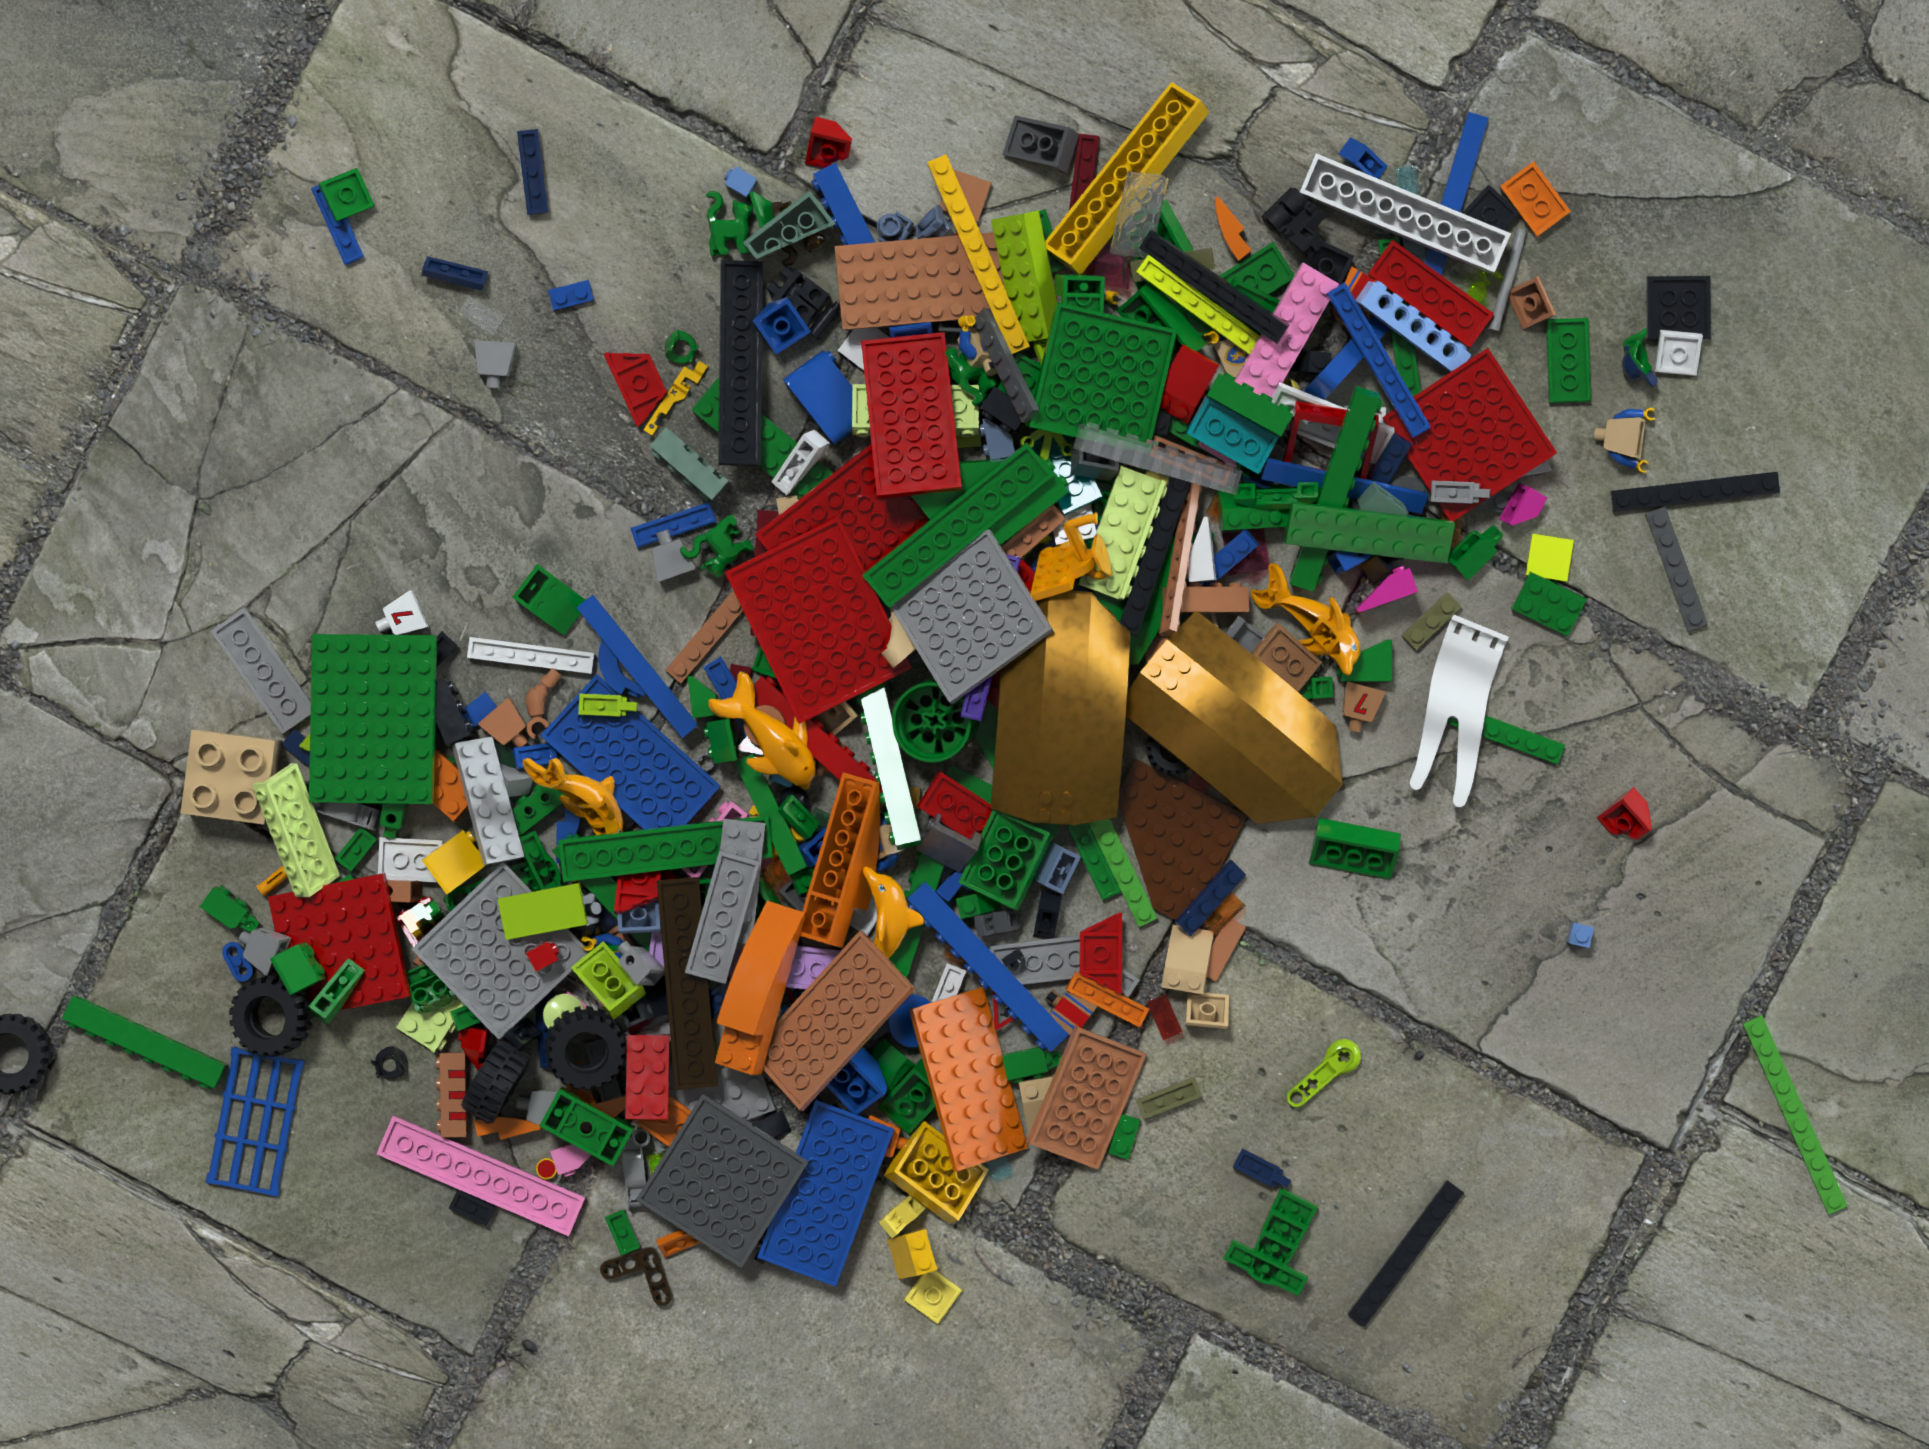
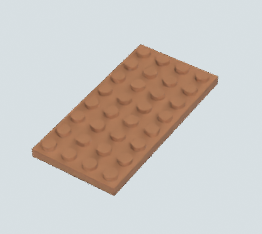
[834,232,1005,331]
[763,931,916,1111]

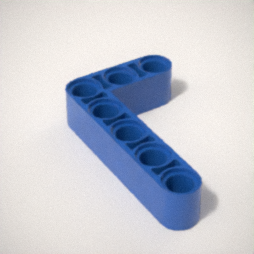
[1303,316,1390,400]

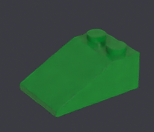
[878,1058,935,1134]

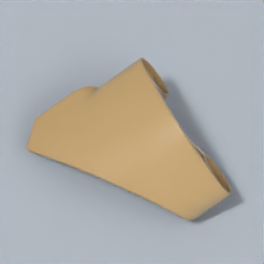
[881,608,916,668]

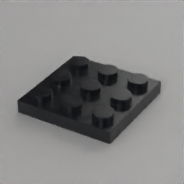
[1646,276,1711,340]

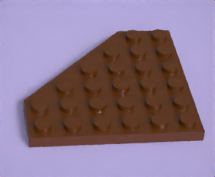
[1118,759,1247,920]

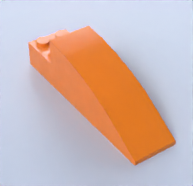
[800,773,880,948]
[715,901,806,1075]

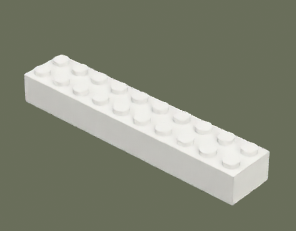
[1300,153,1511,275]

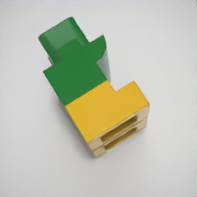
[400,900,445,942]

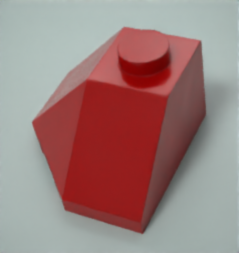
[805,117,852,168]
[1597,787,1652,840]
[458,1026,490,1071]

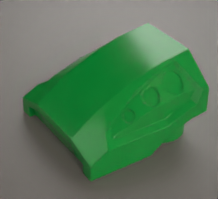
[406,964,457,1014]
[869,1037,915,1095]

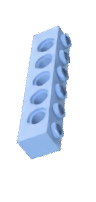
[1356,281,1471,373]

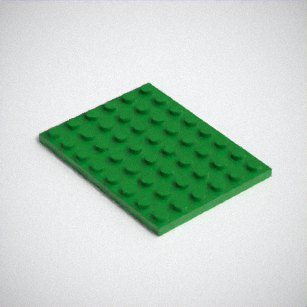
[309,634,437,804]

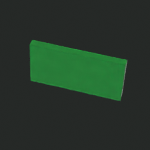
[1546,318,1591,403]

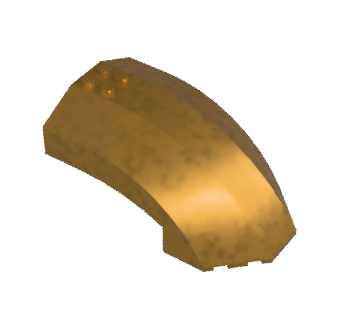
[991,591,1130,825]
[1125,611,1343,824]

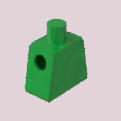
[380,803,408,839]

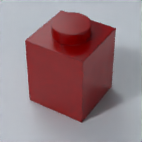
[526,940,560,972]

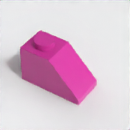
[1499,483,1547,526]

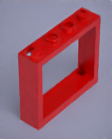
[1283,401,1379,479]

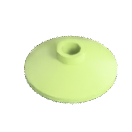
[543,994,584,1029]

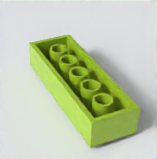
[991,210,1057,342]

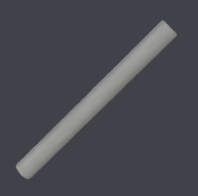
[1489,229,1527,332]

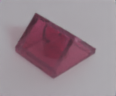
[1086,244,1135,289]
[1222,528,1269,576]

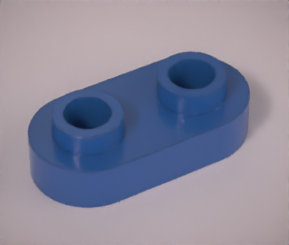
[222,942,254,982]

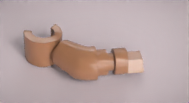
[525,668,562,739]

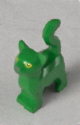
[706,191,753,256]
[945,347,999,406]
[680,514,754,578]

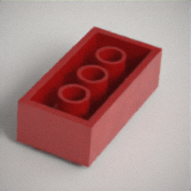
[625,1035,670,1123]

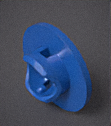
[887,994,931,1047]

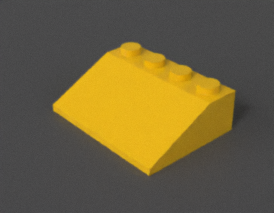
[884,1121,989,1224]

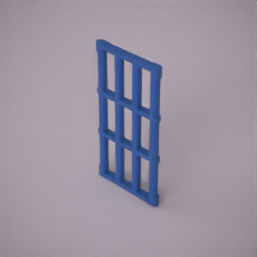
[205,1046,305,1197]

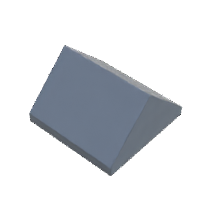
[617,900,661,934]

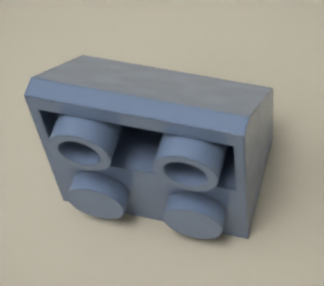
[979,418,1015,459]
[1034,842,1081,894]

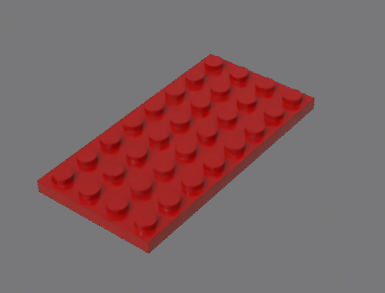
[861,332,962,499]

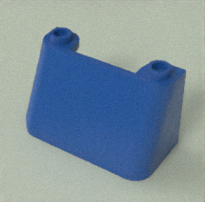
[783,350,853,447]

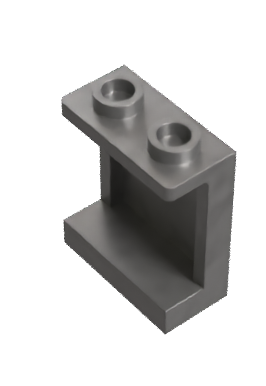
[1226,616,1265,653]
[915,813,982,872]

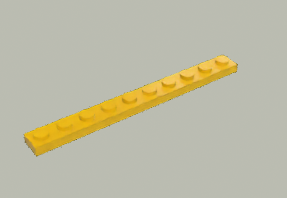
[927,154,1030,355]

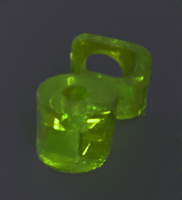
[1467,270,1503,302]

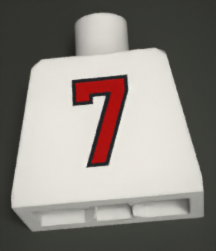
[375,590,429,635]

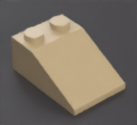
[1161,925,1214,994]
[1019,1074,1054,1136]

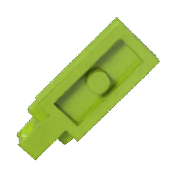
[578,694,638,717]

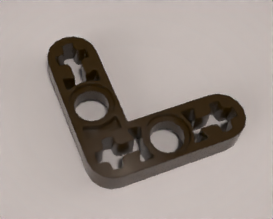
[600,1246,672,1306]

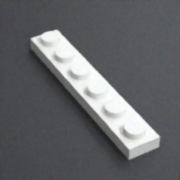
[467,637,595,674]

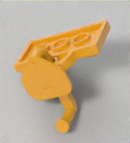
[1031,512,1112,601]

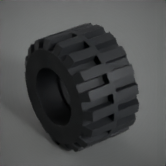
[1146,737,1190,775]

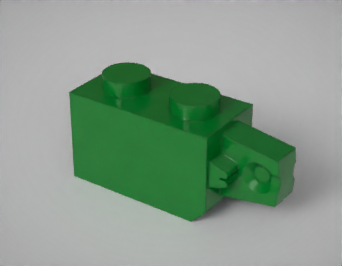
[1448,525,1504,581]
[199,885,260,932]
[1002,1047,1062,1083]

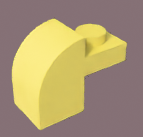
[879,1195,926,1238]

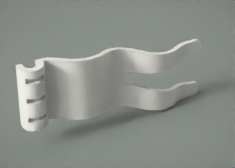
[1410,614,1509,807]

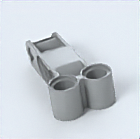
[305,780,382,831]
[622,1127,651,1210]

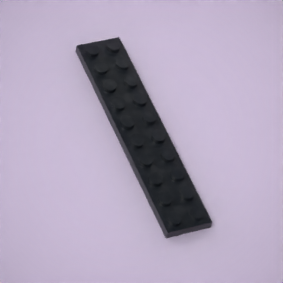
[718,260,763,467]

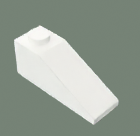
[772,430,830,495]
[1186,517,1216,583]

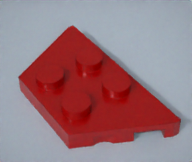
[603,352,667,427]
[614,870,662,915]
[1079,912,1122,994]

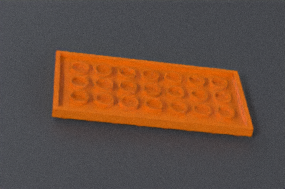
[909,987,1028,1172]

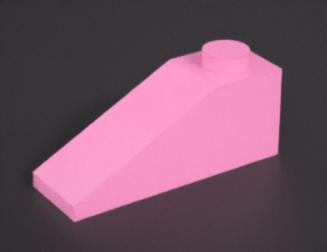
[550,1143,591,1177]

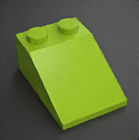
[571,941,646,1020]

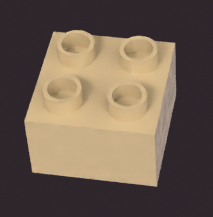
[181,729,282,824]

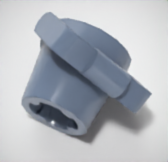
[915,205,951,239]
[877,211,914,242]

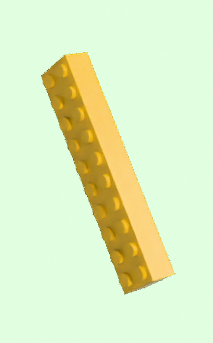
[1045,82,1209,275]

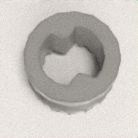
[696,752,715,771]

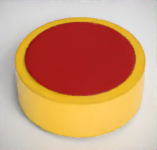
[536,1158,557,1179]

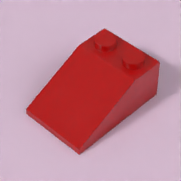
[1159,344,1219,424]

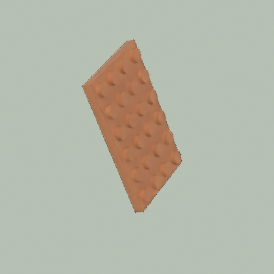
[1026,1026,1147,1169]

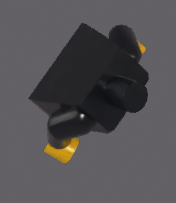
[568,880,602,939]

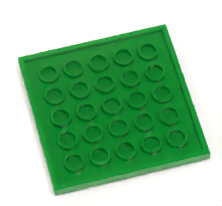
[1027,302,1177,454]

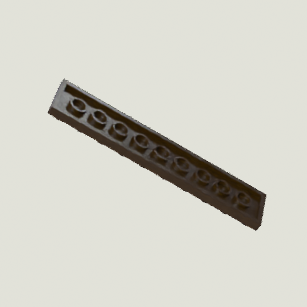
[657,877,717,1090]

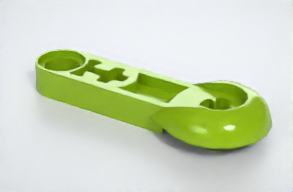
[1286,1039,1361,1107]

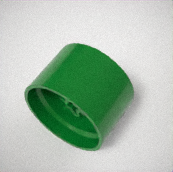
[892,678,979,762]

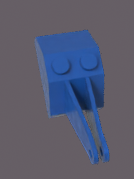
[827,1048,887,1115]

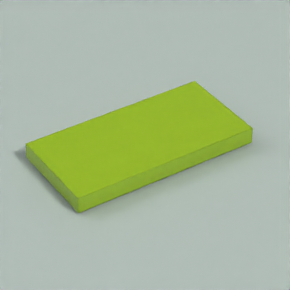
[497,883,588,940]

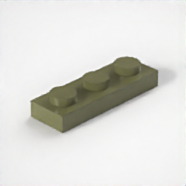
[1402,592,1462,650]
[1136,1077,1202,1119]

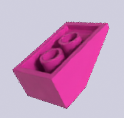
[1354,566,1418,613]

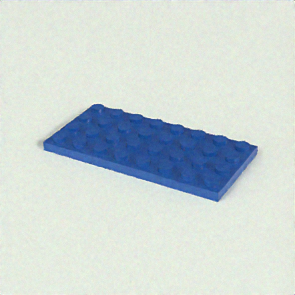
[540,674,721,829]
[757,1100,894,1287]

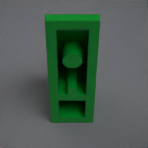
[308,958,365,1025]

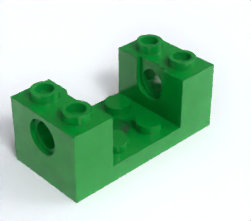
[1055,274,1105,313]
[539,1087,636,1166]

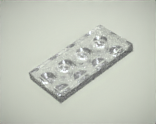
[1110,171,1169,258]

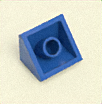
[753,297,811,354]

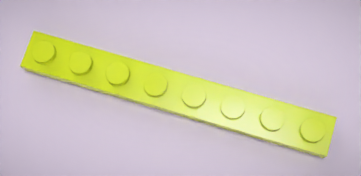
[1135,255,1259,355]

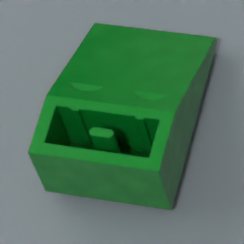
[512,564,586,635]

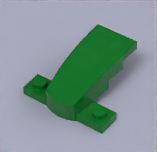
[463,831,562,895]
[1223,1187,1318,1296]

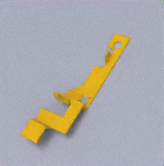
[644,361,708,435]

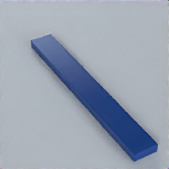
[1423,112,1488,275]
[1326,283,1431,438]
[1261,458,1428,514]
[577,595,699,738]

